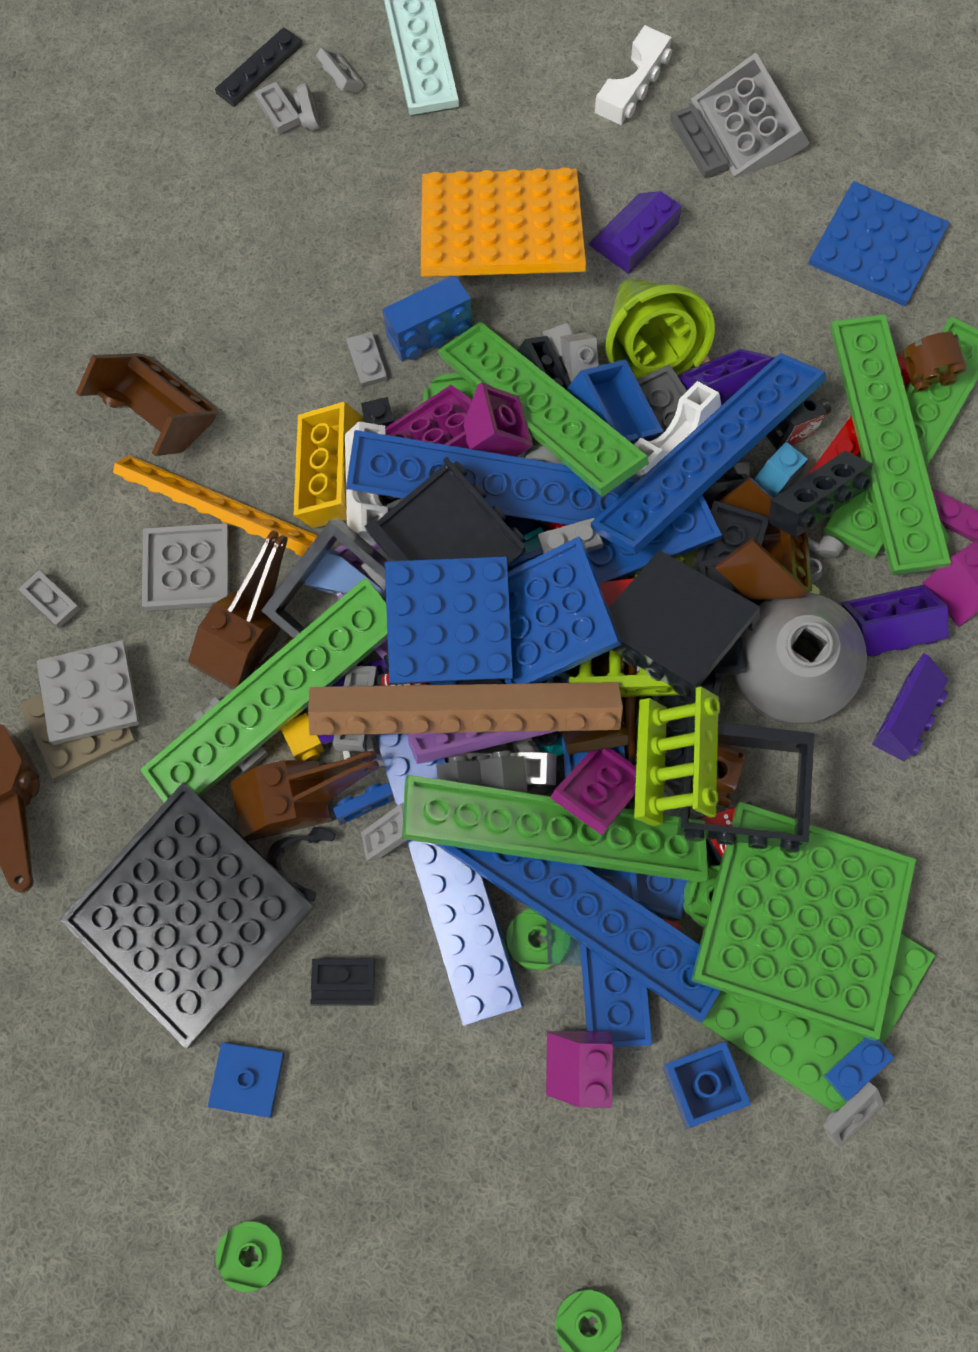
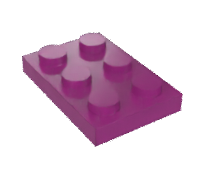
[551,748,636,835]

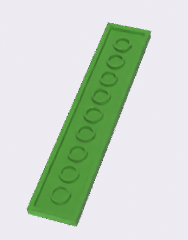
[830,314,951,575]
[824,316,978,559]
[438,321,649,497]
[140,577,388,803]
[402,774,708,883]

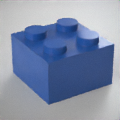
[662,1041,751,1129]

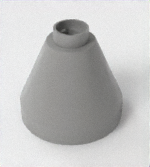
[733,593,867,725]

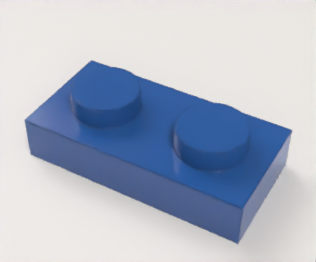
[333,783,395,825]
[823,1038,894,1102]

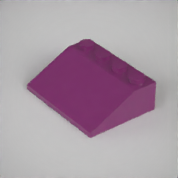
[385,385,472,449]

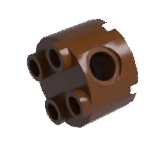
[902,332,967,392]
[692,744,746,807]

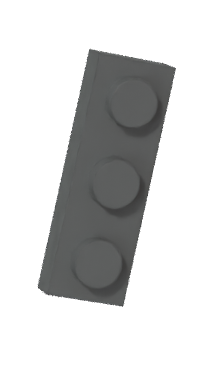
[670,105,729,178]

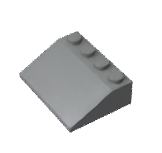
[691,52,810,178]

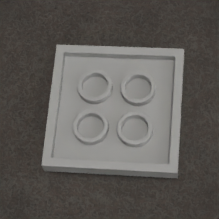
[142,523,230,611]
[36,640,140,745]

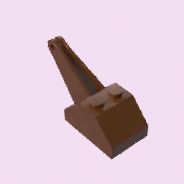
[188,530,288,690]
[0,725,40,893]
[231,751,379,841]

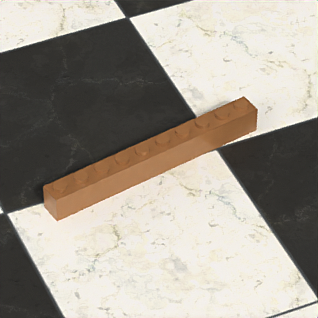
[308,682,623,735]

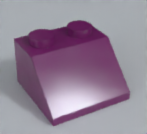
[463,382,533,457]
[922,541,978,627]
[546,1031,613,1108]

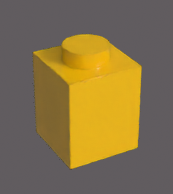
[281,713,324,761]

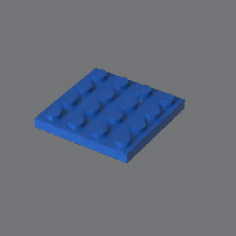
[808,181,950,307]
[505,537,622,684]
[385,557,513,685]

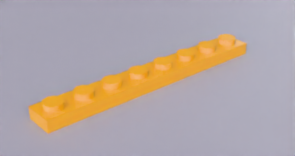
[113,455,318,556]

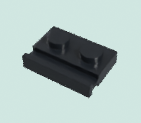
[310,959,375,1006]

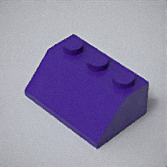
[588,191,682,274]
[677,349,775,406]
[841,584,949,656]
[872,653,949,761]

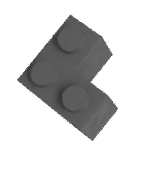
[436,751,528,793]

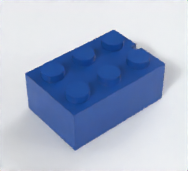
[382,276,472,362]
[567,359,663,445]

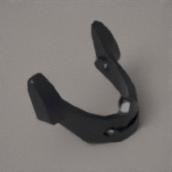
[267,827,336,902]

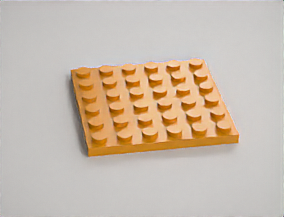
[420,167,586,277]

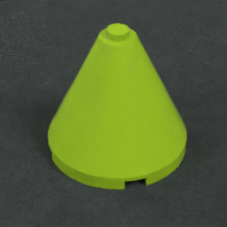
[606,279,715,380]

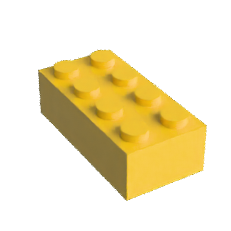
[293,401,363,528]

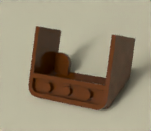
[76,353,218,456]
[716,477,812,600]

